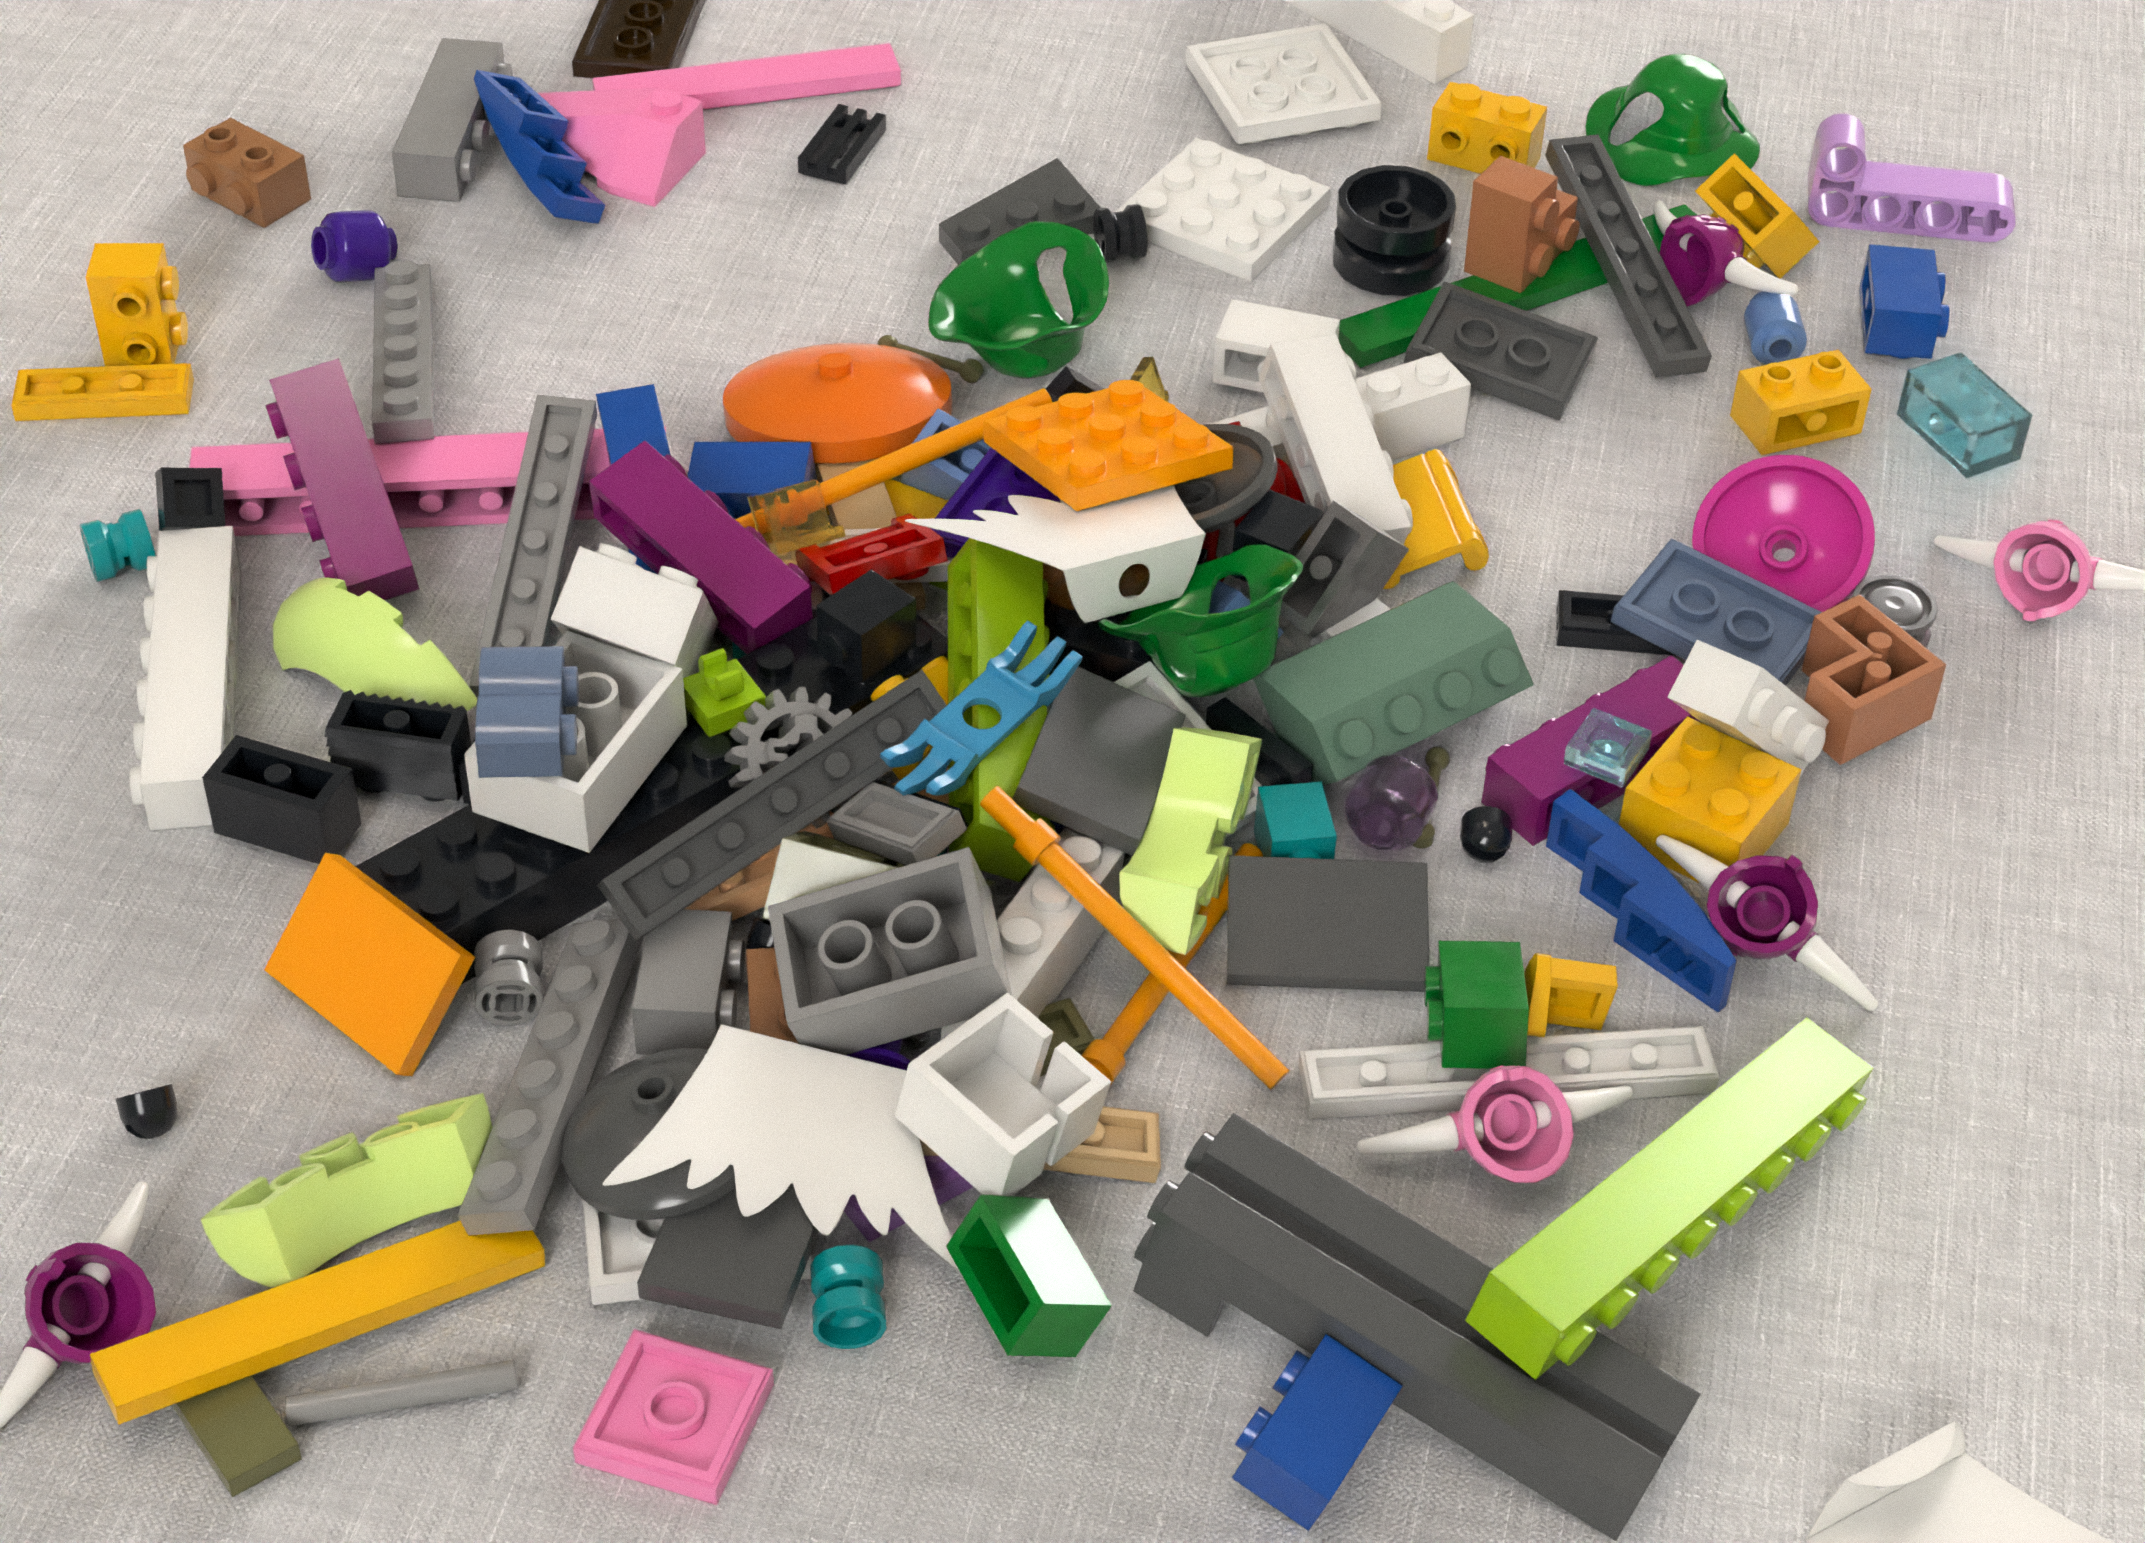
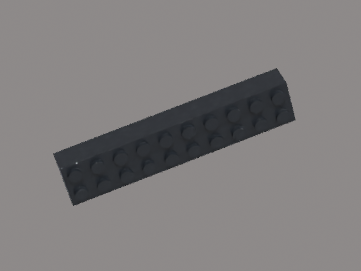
[355,614,948,985]

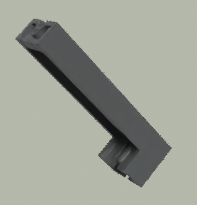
[1133,1113,1701,1541]

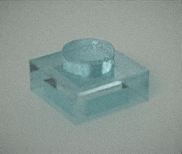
[1563,708,1652,788]

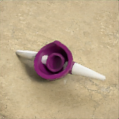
[1654,201,1799,307]
[1656,835,1878,1011]
[0,1181,156,1429]

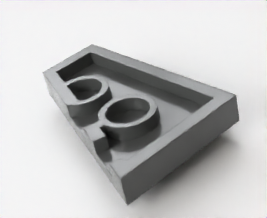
[939,158,1101,265]

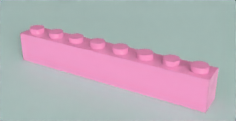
[189,426,666,536]

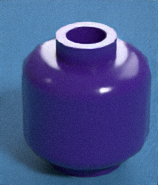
[311,210,398,282]

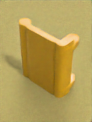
[1383,449,1489,589]

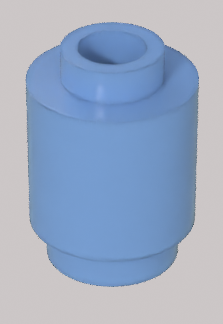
[1744,291,1807,365]

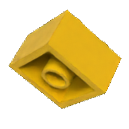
[1619,716,1802,883]

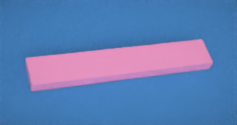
[592,43,901,110]

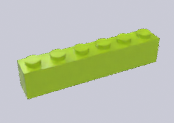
[947,538,1055,882]

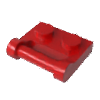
[795,513,948,595]

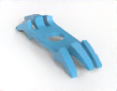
[880,620,1083,796]

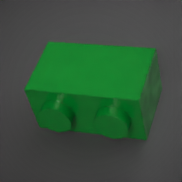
[1424,940,1529,1069]
[946,1195,1112,1357]

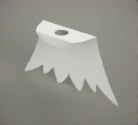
[905,485,1206,623]
[602,1024,959,1270]
[1805,1421,2114,1543]

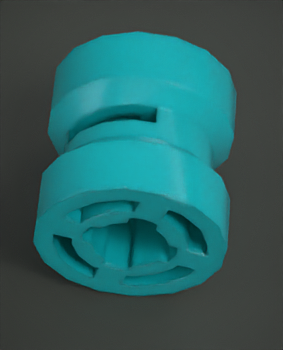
[79,509,156,582]
[810,1245,886,1349]

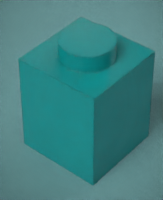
[1254,781,1337,859]

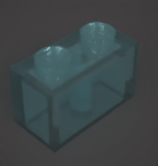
[1896,352,2033,478]

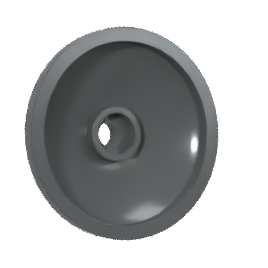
[1174,424,1277,534]
[562,1048,736,1220]

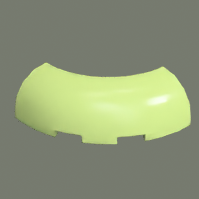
[273,578,477,711]
[1119,727,1262,955]
[200,1093,493,1287]

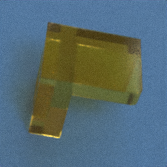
[747,480,846,555]

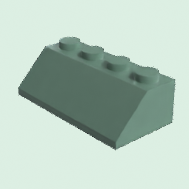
[1253,581,1534,785]

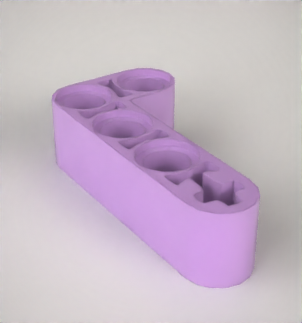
[1808,114,2016,242]

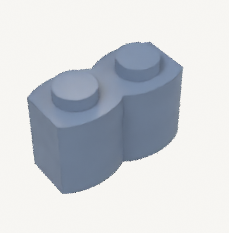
[475,646,579,778]

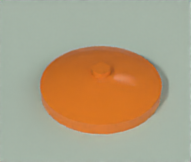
[723,343,952,464]

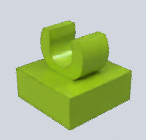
[683,648,766,737]

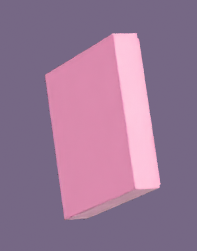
[573,1329,774,1505]

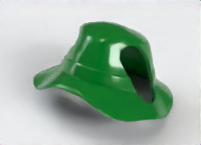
[1585,54,1760,186]
[928,221,1109,379]
[1098,545,1303,697]

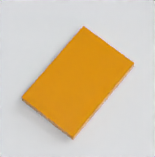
[264,853,475,1076]

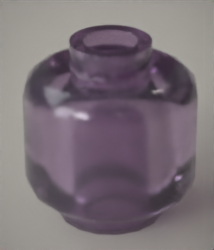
[1344,756,1438,850]

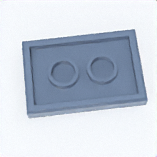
[1611,538,1822,686]

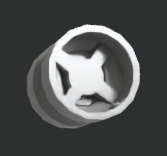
[474,930,544,1026]

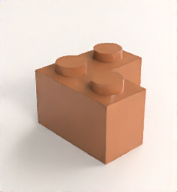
[1464,156,1580,293]
[1801,594,1946,765]

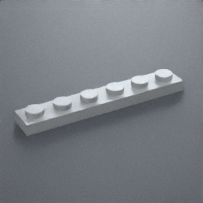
[372,260,434,444]
[469,395,597,699]
[458,918,644,1236]

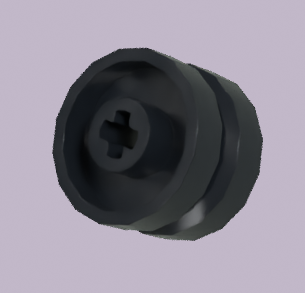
[1332,165,1456,296]

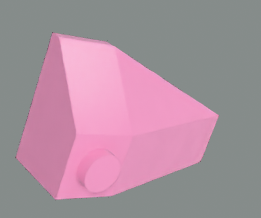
[538,88,706,207]

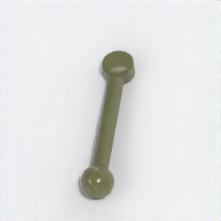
[877,335,984,383]
[1408,746,1450,848]

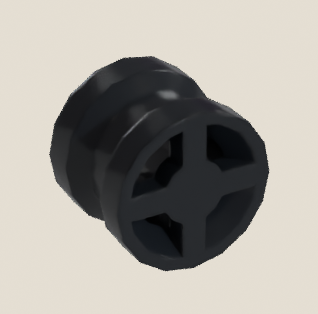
[1093,204,1148,262]

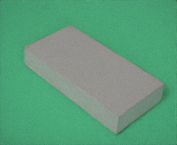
[826,782,967,865]

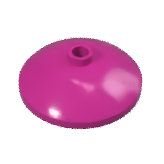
[1692,455,1875,612]

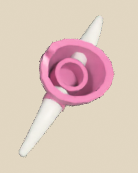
[1934,520,2145,621]
[1357,1066,1633,1183]

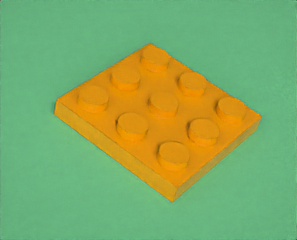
[983,380,1233,511]

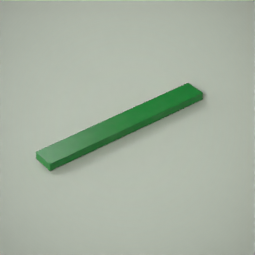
[1338,204,1697,368]

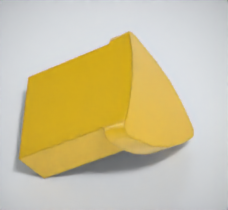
[1524,953,1618,1038]

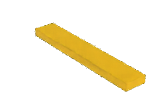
[90,1221,545,1425]

